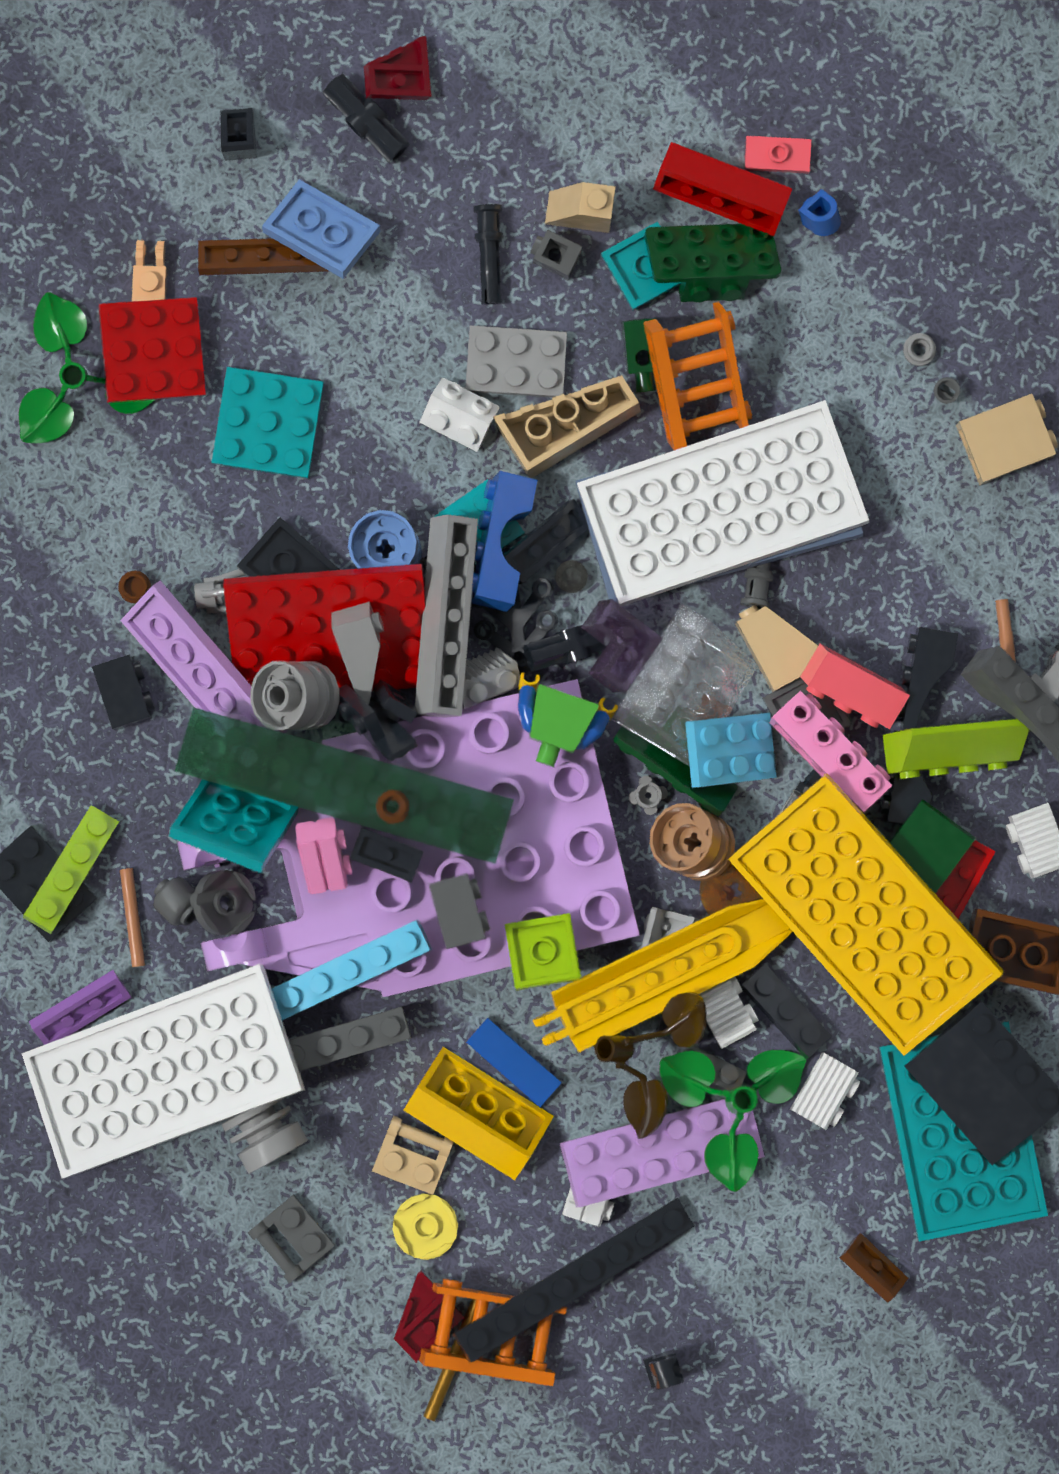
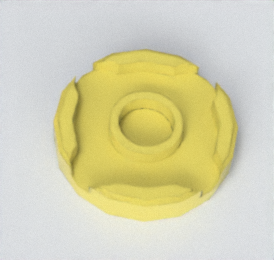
[393,1193,458,1260]

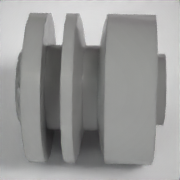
[251,661,339,730]

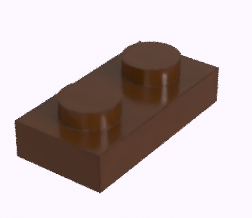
[839,1233,908,1303]

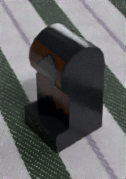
[643,1349,684,1390]

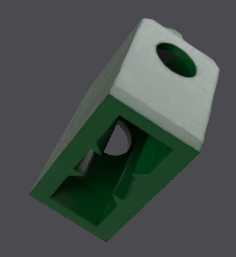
[621,318,656,393]

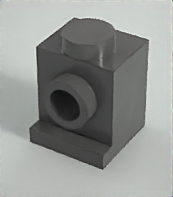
[530,230,583,281]

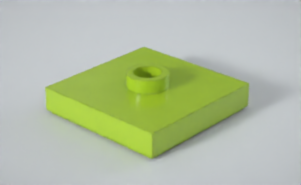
[504,913,581,991]

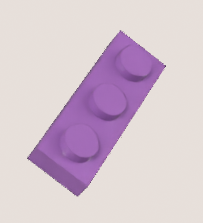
[29,970,131,1045]

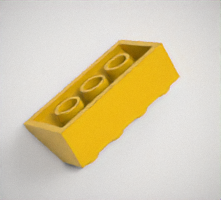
[403,1047,554,1180]

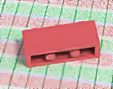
[800,643,910,729]

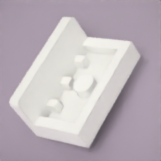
[419,378,500,452]

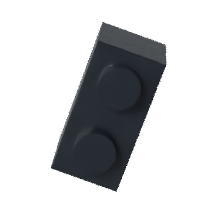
[92,655,155,731]

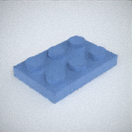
[262,179,380,279]

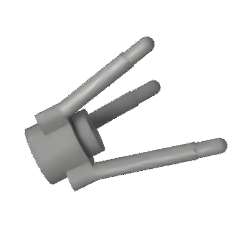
[194,569,245,614]

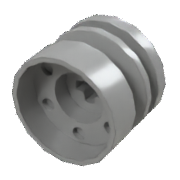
[221,1098,308,1174]

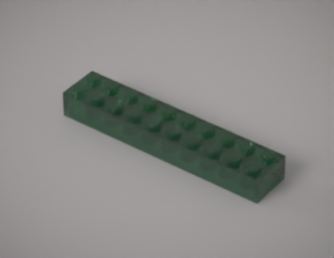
[174,707,514,864]

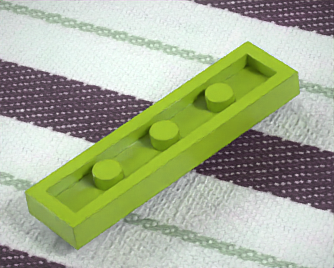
[23,805,119,934]

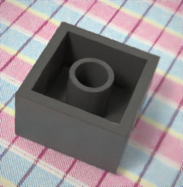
[429,873,490,949]

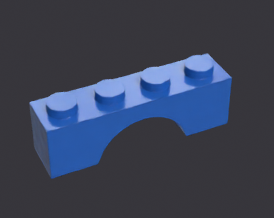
[471,471,538,612]

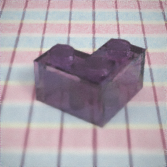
[581,599,663,693]

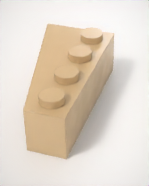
[493,375,641,479]

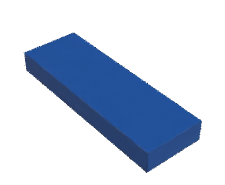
[466,1018,562,1107]

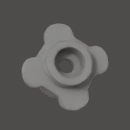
[629,776,668,815]

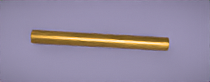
[423,1299,476,1421]

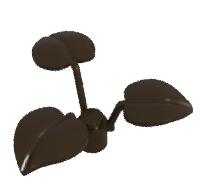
[593,992,706,1139]

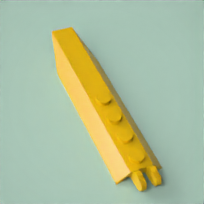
[533,899,793,1052]

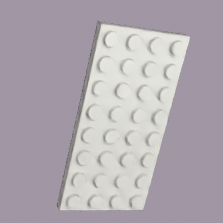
[577,400,869,607]
[22,964,305,1179]

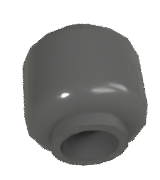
[153,877,196,926]

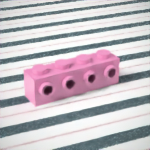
[769,690,892,814]

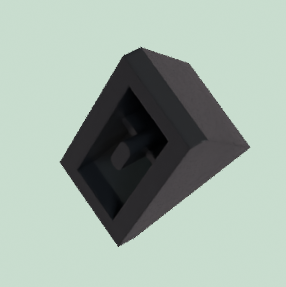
[220,108,257,161]

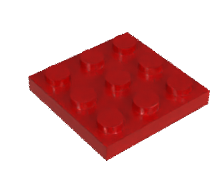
[98,297,206,403]

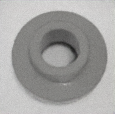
[903,333,936,366]

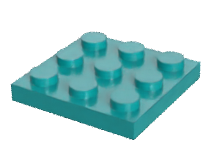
[211,367,324,479]
[169,770,300,873]

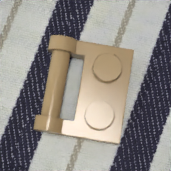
[372,1116,454,1195]

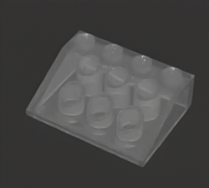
[612,603,758,766]

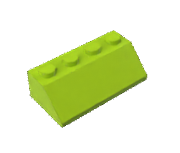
[883,719,1029,779]

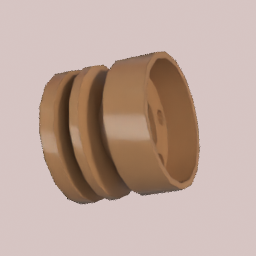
[650,803,735,881]

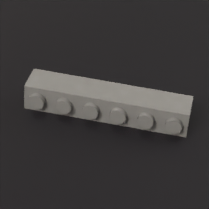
[415,514,478,718]

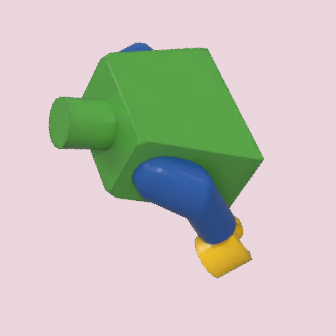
[517,672,618,768]

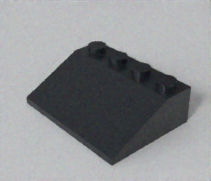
[904,1001,1059,1165]

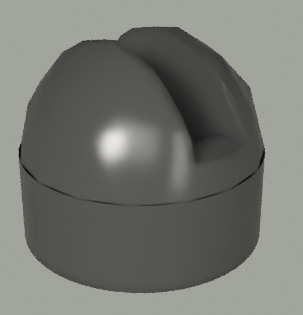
[934,377,960,404]

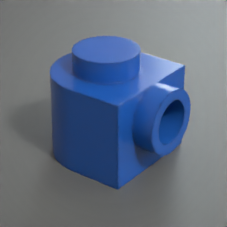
[798,189,841,236]

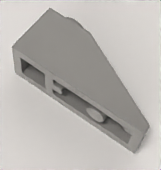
[331,602,384,705]

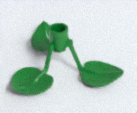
[19,292,155,444]
[659,1050,806,1192]

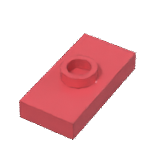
[744,136,811,174]

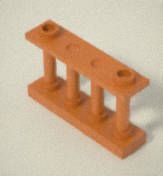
[643,302,752,450]
[419,1279,567,1386]

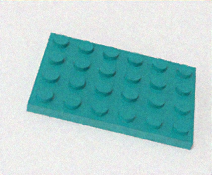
[879,1021,1048,1242]

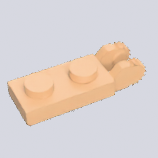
[132,240,167,302]

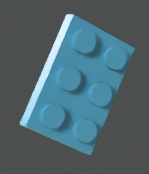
[685,713,777,787]

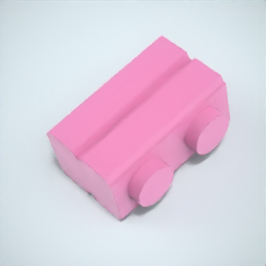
[295,817,353,895]

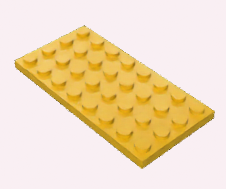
[728,773,1004,1056]

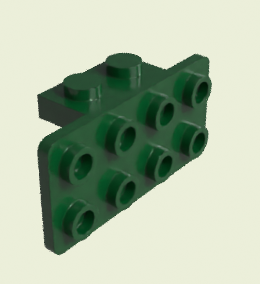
[644,224,781,303]
[613,706,738,816]

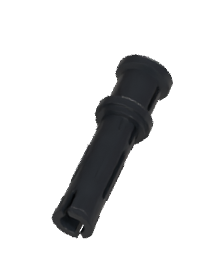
[473,204,503,305]

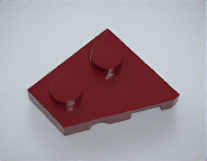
[364,36,431,100]
[394,1270,465,1363]

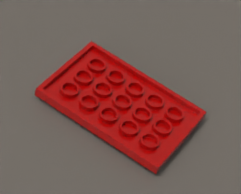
[223,564,425,691]

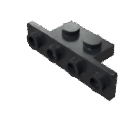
[337,684,418,761]

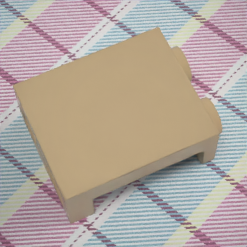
[956,393,1058,486]

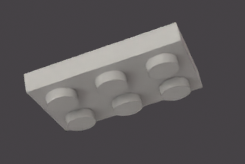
[466,326,567,397]

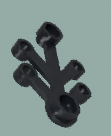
[471,548,558,674]

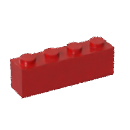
[653,142,793,236]

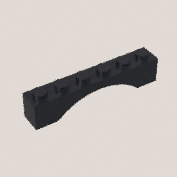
[881,627,958,825]

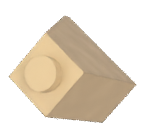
[545,182,616,233]
[735,605,818,692]

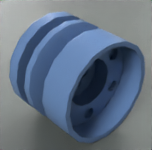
[348,510,422,569]

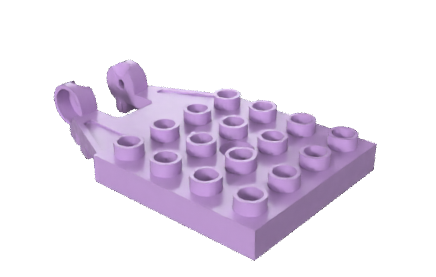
[177,679,639,997]

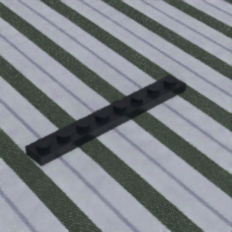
[453,1198,694,1363]

